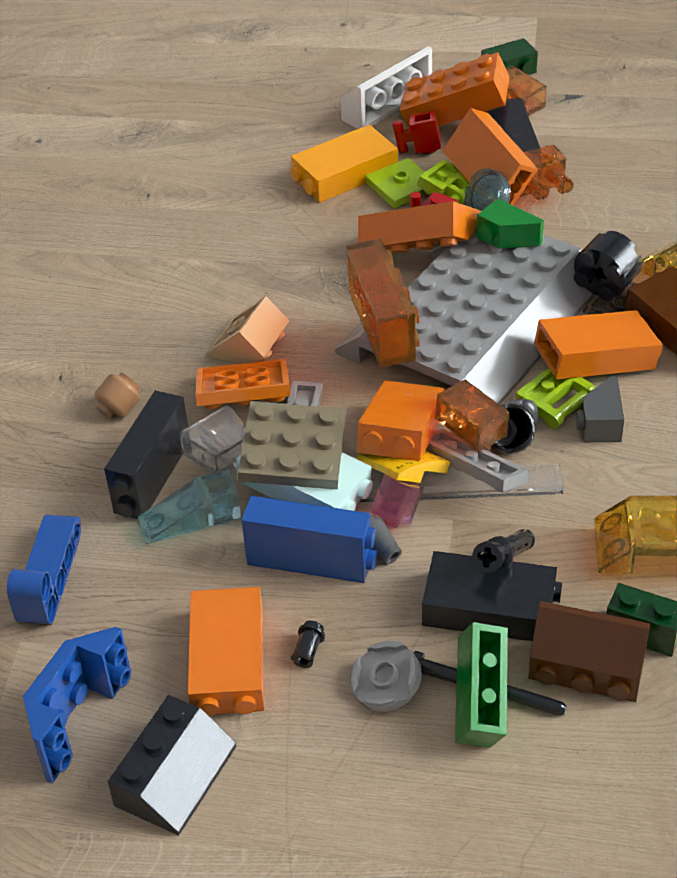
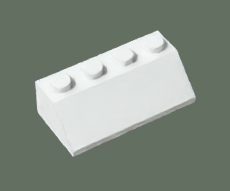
[341,46,432,129]

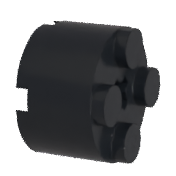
[573,231,643,301]

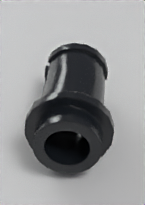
[291,620,326,668]

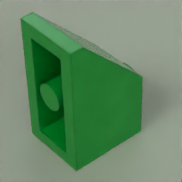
[476,199,544,249]

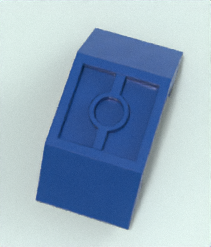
[23,627,132,784]

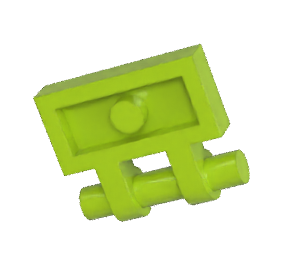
[417,159,474,204]

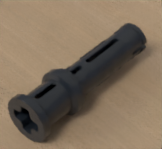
[472,529,535,573]

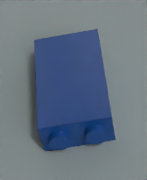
[241,496,377,583]

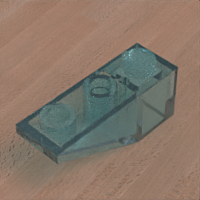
[138,469,241,544]

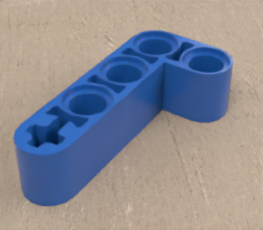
[7,514,81,624]

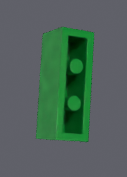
[455,622,508,748]

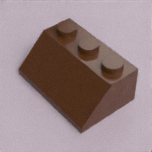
[528,601,650,702]

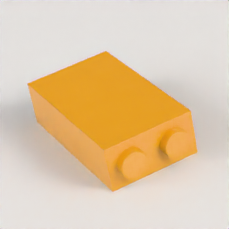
[290,124,398,203]

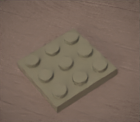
[238,401,346,489]

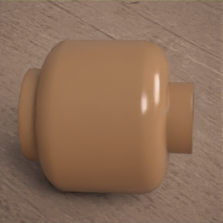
[95,373,140,419]

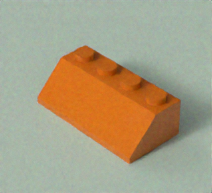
[358,201,481,257]

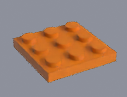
[195,358,291,409]

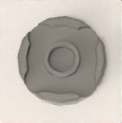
[350,640,422,712]

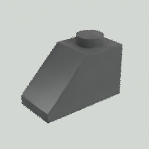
[576,376,624,443]

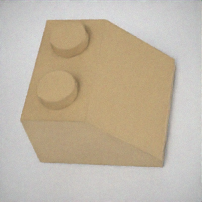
[206,296,290,364]

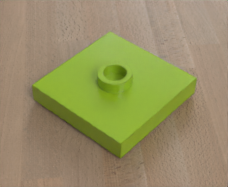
[365,158,428,209]

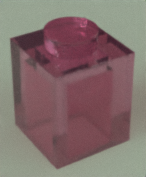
[370,475,424,528]

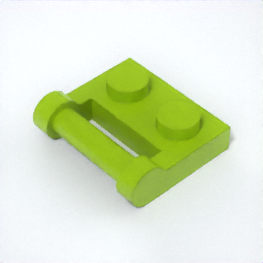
[516,368,596,429]

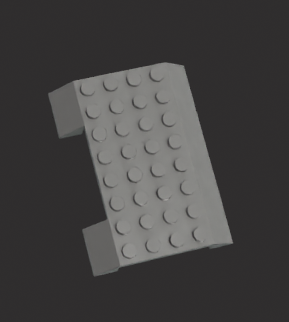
[335,227,595,418]

